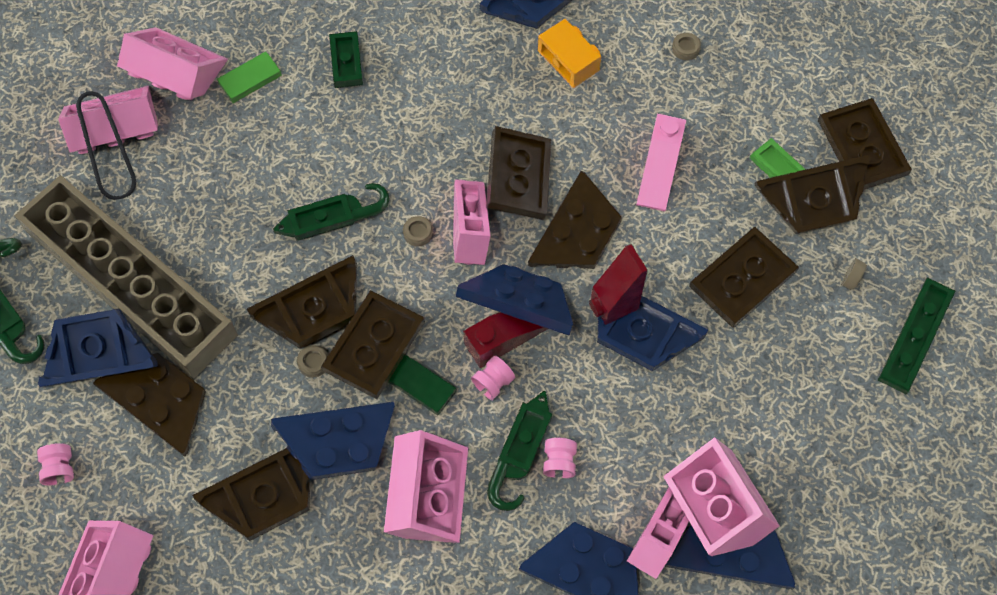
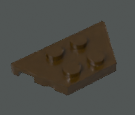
[754,155,870,234]
[528,171,622,269]
[247,255,357,349]
[93,353,206,457]
[192,448,310,541]

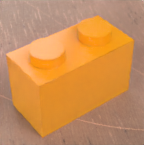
[538,19,601,88]

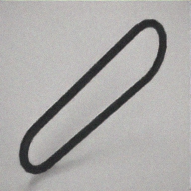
[76,91,136,200]

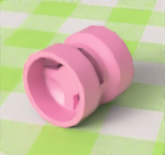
[471,356,516,400]
[543,438,577,478]
[37,443,74,486]

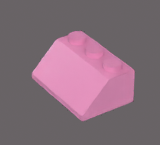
[117,27,228,100]
[58,85,158,154]
[384,430,468,543]
[663,437,780,556]
[59,520,153,595]

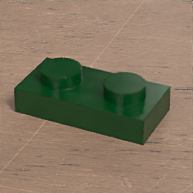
[329,31,363,88]

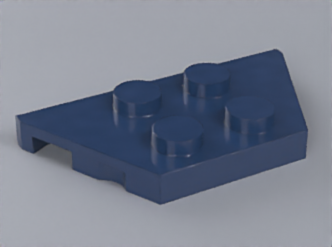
[479,0,572,29]
[456,264,573,336]
[597,296,708,371]
[38,309,158,387]
[270,402,395,480]
[519,522,638,595]
[665,525,795,590]

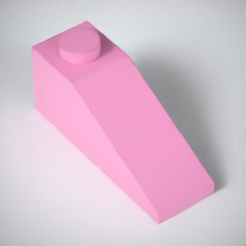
[636,114,686,211]
[453,180,490,265]
[627,487,689,579]

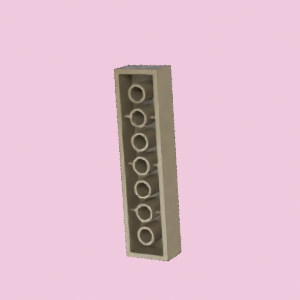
[14,175,238,380]

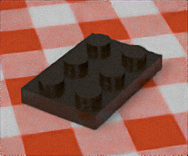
[818,98,912,190]
[486,126,551,220]
[689,227,799,328]
[321,290,425,399]

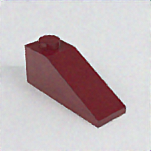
[589,244,648,325]
[463,312,548,369]

